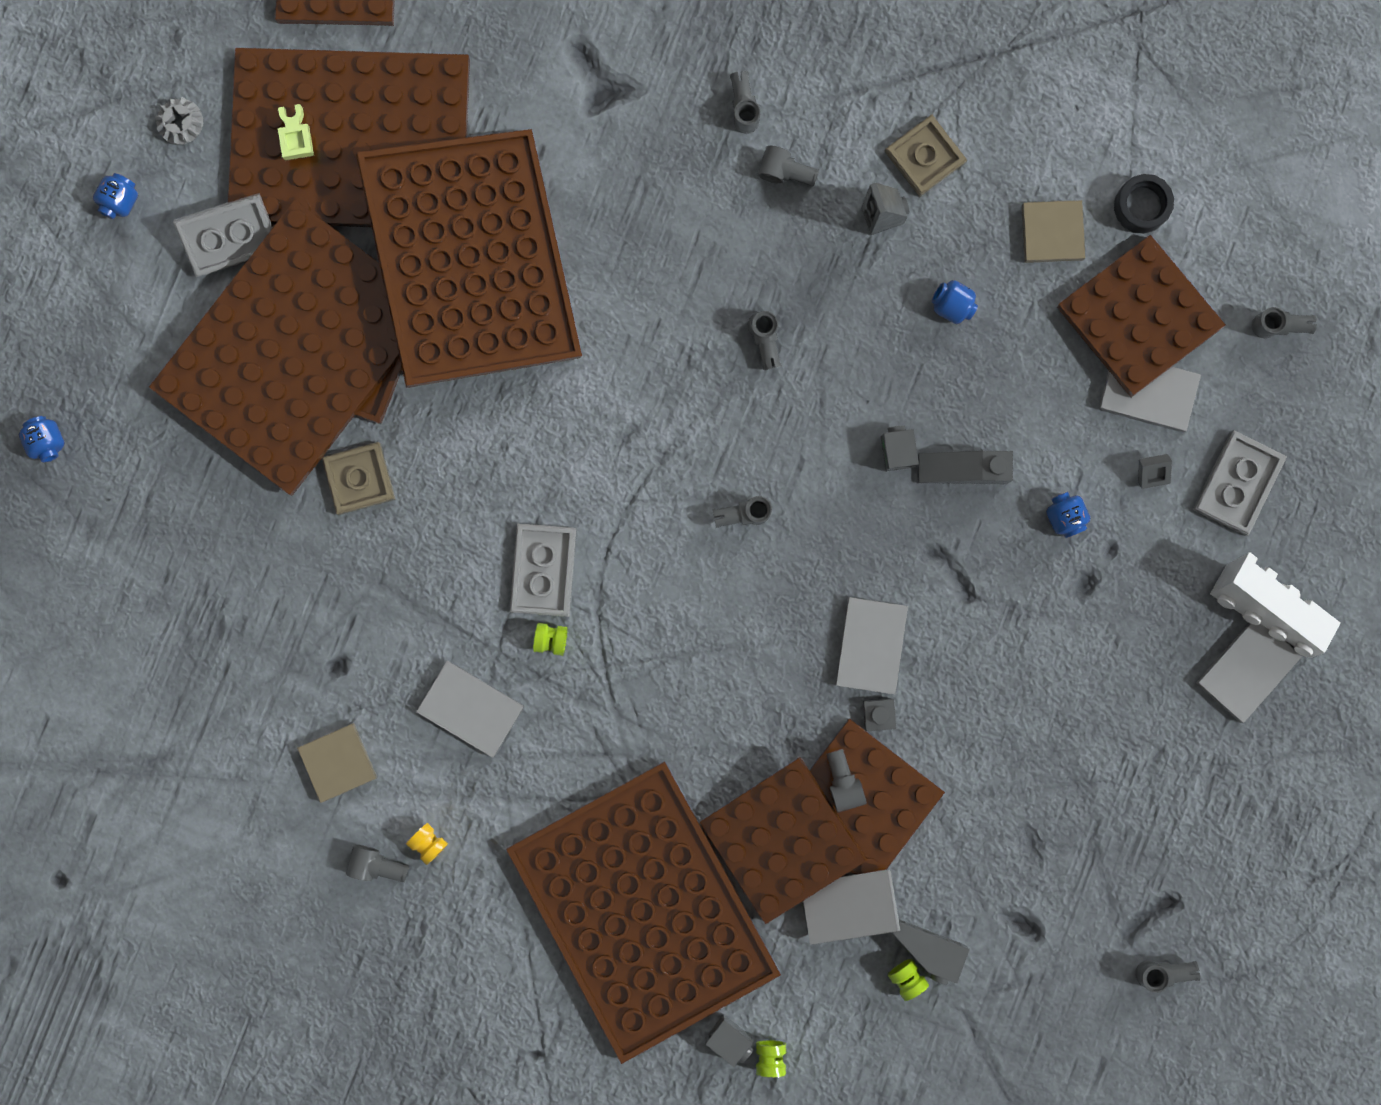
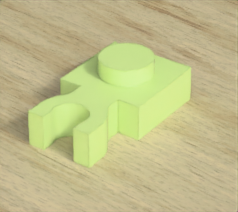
[278,104,314,160]

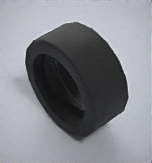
[1114,174,1174,234]

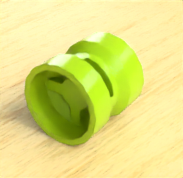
[533,623,568,656]
[887,958,929,1001]
[756,1040,786,1077]

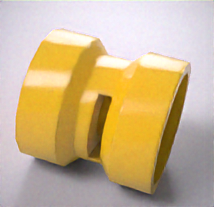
[406,823,448,865]

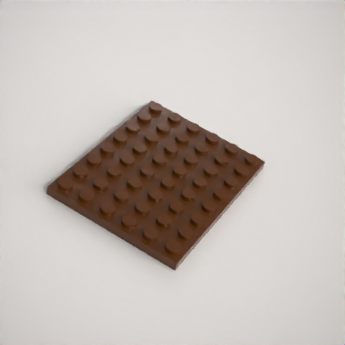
[228,48,470,227]
[356,129,582,388]
[149,200,399,496]
[506,761,781,1064]

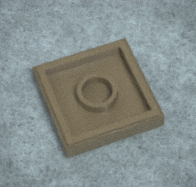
[884,114,967,197]
[1022,200,1085,263]
[322,442,396,515]
[297,723,377,803]

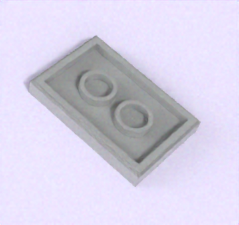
[173,193,273,277]
[1099,367,1201,432]
[1193,430,1287,536]
[510,524,577,617]
[835,597,908,695]
[1196,623,1302,723]
[416,661,525,758]
[803,870,900,945]

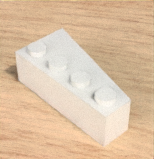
[1210,552,1340,658]

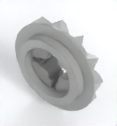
[155,97,203,145]

